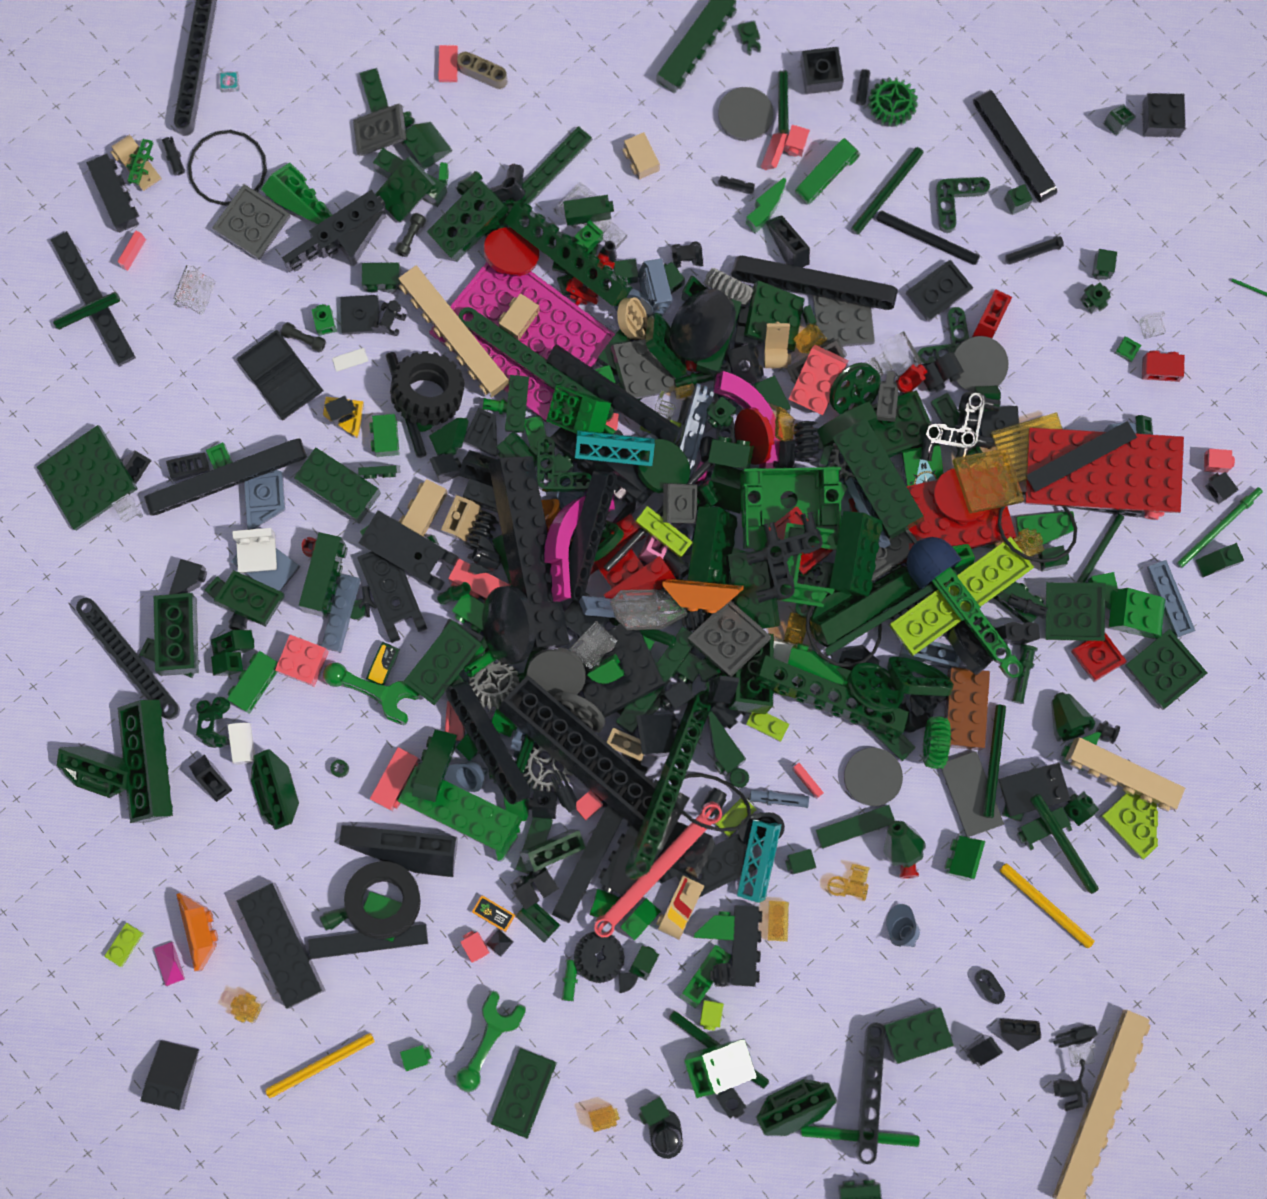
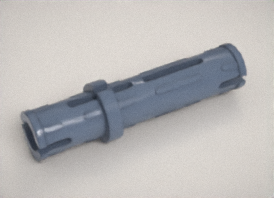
[750,789,809,808]

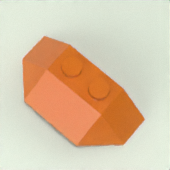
[663,579,743,613]
[176,893,218,972]

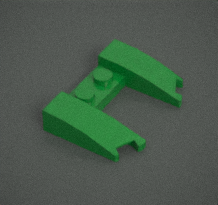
[775,523,837,607]

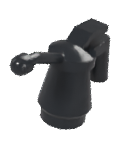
[1053,1059,1089,1111]

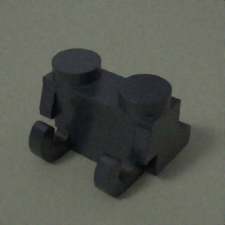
[671,241,703,269]
[371,300,407,336]

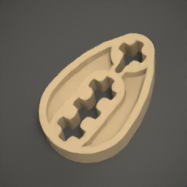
[617,298,648,341]

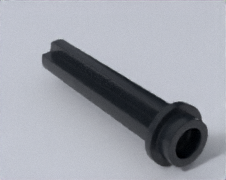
[1005,235,1064,265]

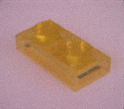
[767,901,789,942]

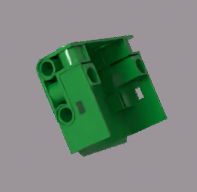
[741,467,842,553]

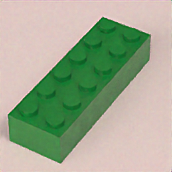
[398,766,523,855]

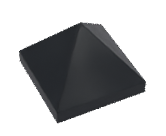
[486,929,514,957]

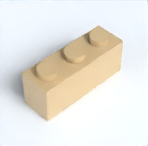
[399,479,448,536]

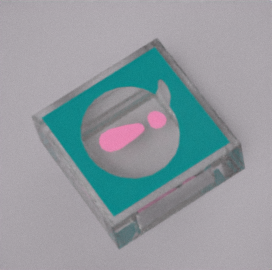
[219,71,239,92]

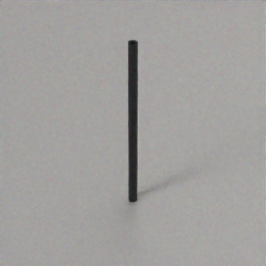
[603,459,713,572]

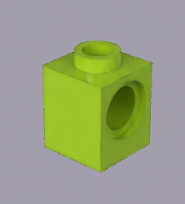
[700,1000,724,1031]

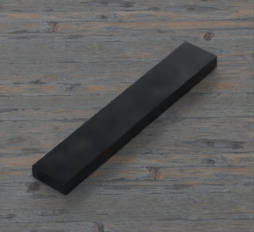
[1025,421,1137,493]
[308,924,429,959]

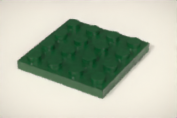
[37,425,138,531]

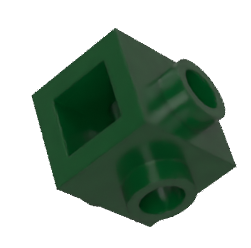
[1080,282,1111,314]
[706,397,736,430]
[1063,791,1099,826]

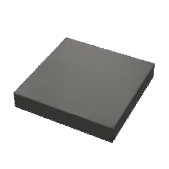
[663,484,697,523]

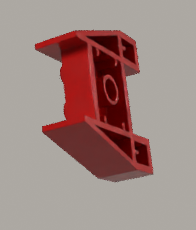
[590,514,676,600]

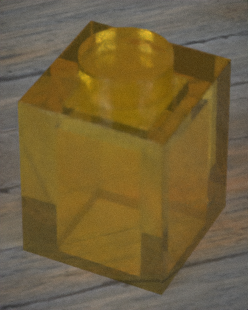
[793,324,827,354]
[783,612,806,644]
[589,1104,620,1132]

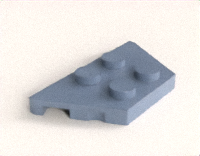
[244,470,285,530]

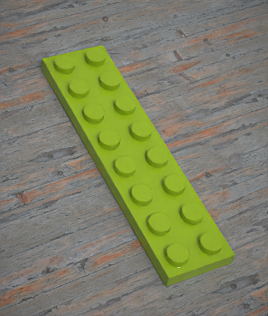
[889,537,1034,657]

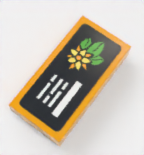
[472,895,516,932]

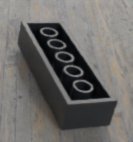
[236,883,326,1009]

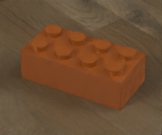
[944,667,990,750]

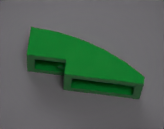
[746,178,786,234]
[679,945,731,1008]

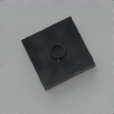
[340,295,380,335]
[981,406,1021,445]

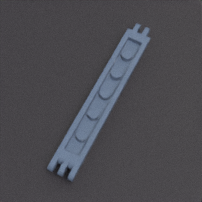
[662,383,714,518]

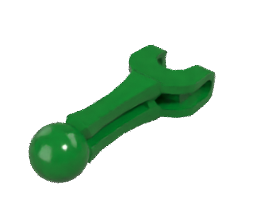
[323,662,420,725]
[455,990,526,1092]

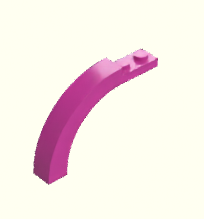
[713,371,781,498]
[544,494,615,602]

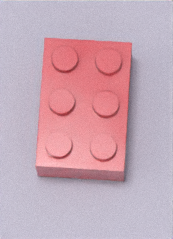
[789,345,849,415]

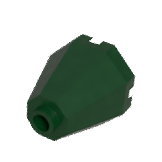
[1051,692,1096,742]
[883,820,926,868]

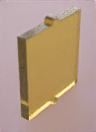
[775,406,794,441]

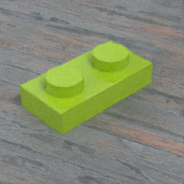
[746,713,789,742]
[104,923,144,967]

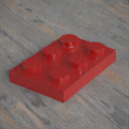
[769,506,833,575]

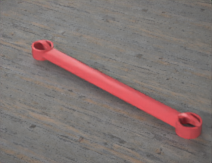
[594,802,722,937]

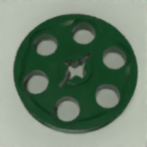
[829,362,881,415]
[848,663,904,713]

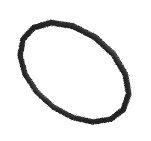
[188,130,267,206]
[997,491,1077,563]
[806,588,882,668]
[675,773,751,832]

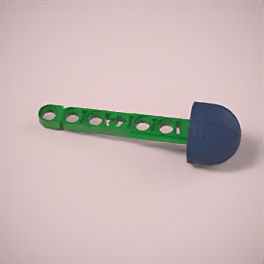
[907,537,1023,679]

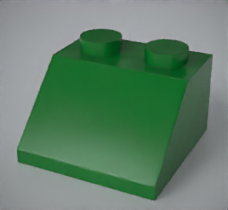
[944,835,986,881]

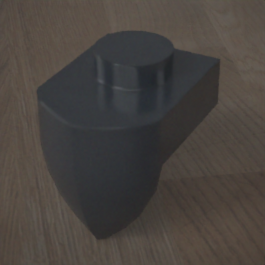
[904,711,929,733]

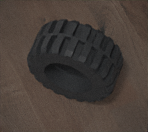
[390,351,465,426]

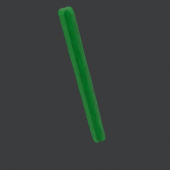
[800,1126,920,1147]

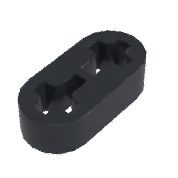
[975,969,1005,1004]

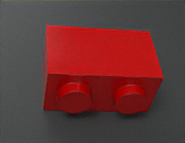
[1142,350,1185,382]

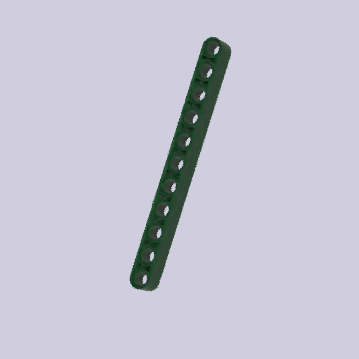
[625,690,712,880]

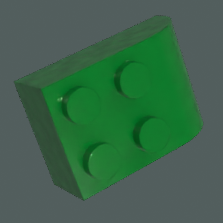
[1109,588,1165,639]

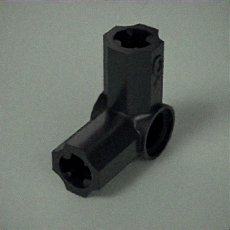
[490,163,526,202]

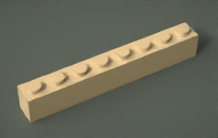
[398,265,509,398]

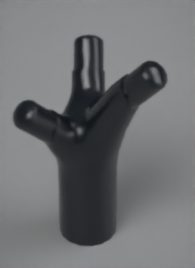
[358,586,377,618]

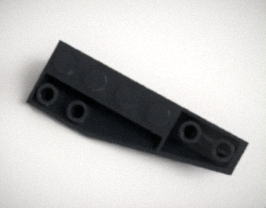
[339,825,458,877]

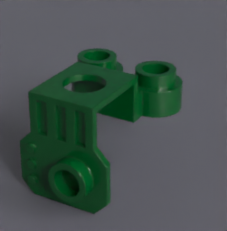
[196,697,230,748]

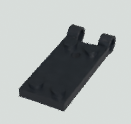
[359,510,459,591]
[357,551,427,643]
[659,833,757,902]

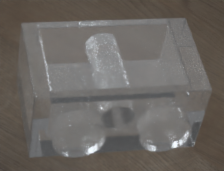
[570,621,617,669]

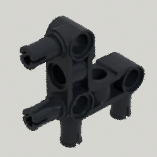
[919,392,1001,468]
[746,512,823,603]

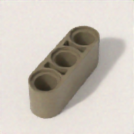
[457,51,508,89]

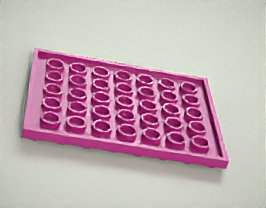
[429,262,615,423]

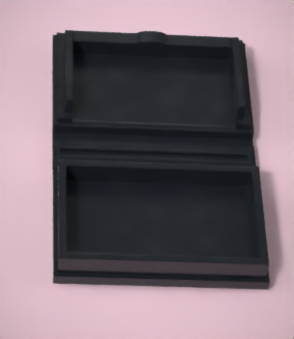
[237,330,324,420]

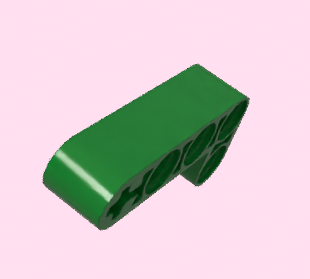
[795,138,860,205]

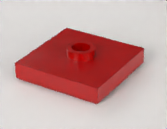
[1071,633,1126,682]

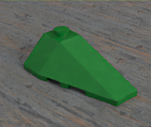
[261,162,332,224]

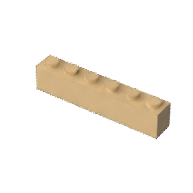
[1065,738,1186,812]

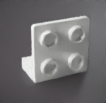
[233,528,277,573]

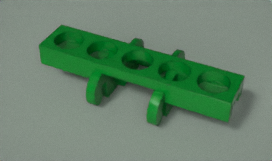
[126,139,154,185]

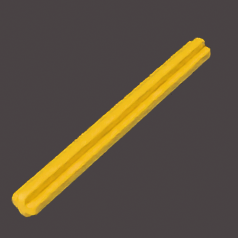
[1000,863,1095,948]
[265,1033,375,1098]

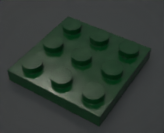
[744,280,805,353]
[871,390,933,458]
[1046,582,1106,641]
[1125,629,1208,710]

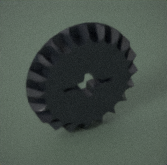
[574,931,625,983]

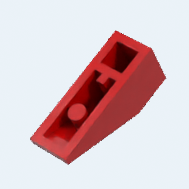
[972,289,1012,338]

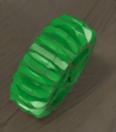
[868,77,918,127]
[922,716,951,769]

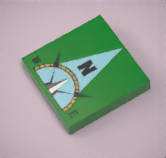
[902,443,944,486]

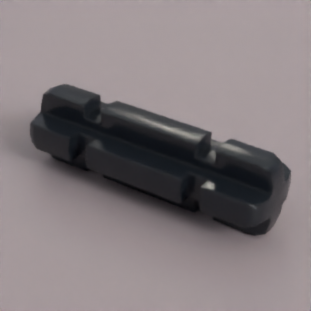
[856,69,871,105]
[719,176,755,194]

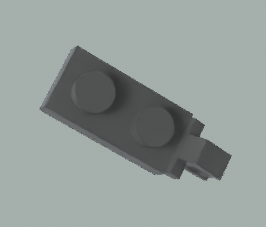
[876,371,899,422]

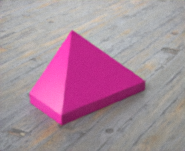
[154,942,185,986]

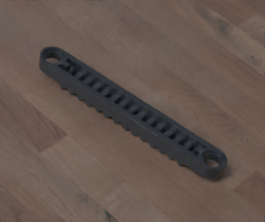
[76,597,180,720]

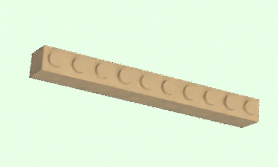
[1052,1010,1151,1199]

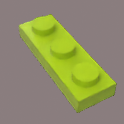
[635,506,692,558]

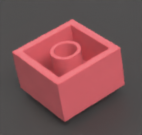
[275,635,329,687]

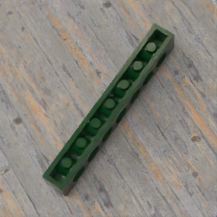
[504,203,633,306]
[754,655,909,739]

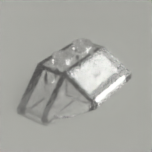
[610,589,687,630]

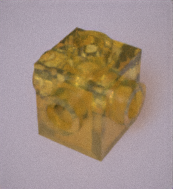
[1014,528,1044,557]
[230,992,264,1023]

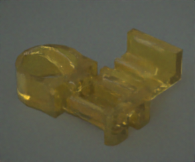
[827,864,870,901]

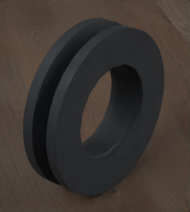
[344,861,421,939]

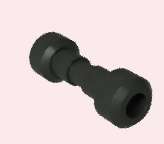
[395,213,426,257]
[281,322,326,353]

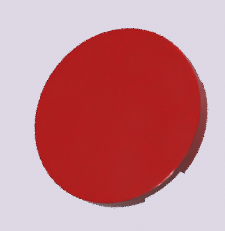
[484,228,539,277]
[734,407,774,465]
[934,467,992,523]

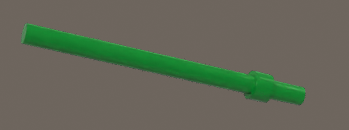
[1177,487,1263,568]

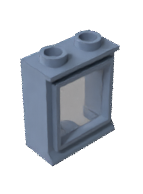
[638,258,673,316]

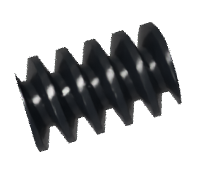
[794,421,819,462]
[463,510,500,551]

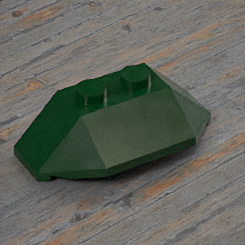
[56,746,130,798]
[250,749,299,830]
[756,1079,837,1136]

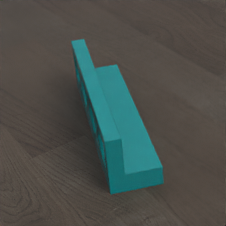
[575,431,655,466]
[737,820,782,903]

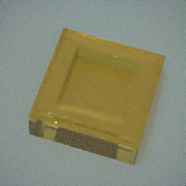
[674,383,694,399]

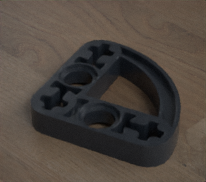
[946,622,993,675]

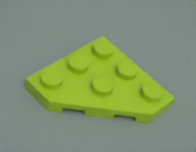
[1101,793,1158,860]

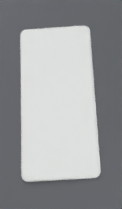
[332,348,368,371]

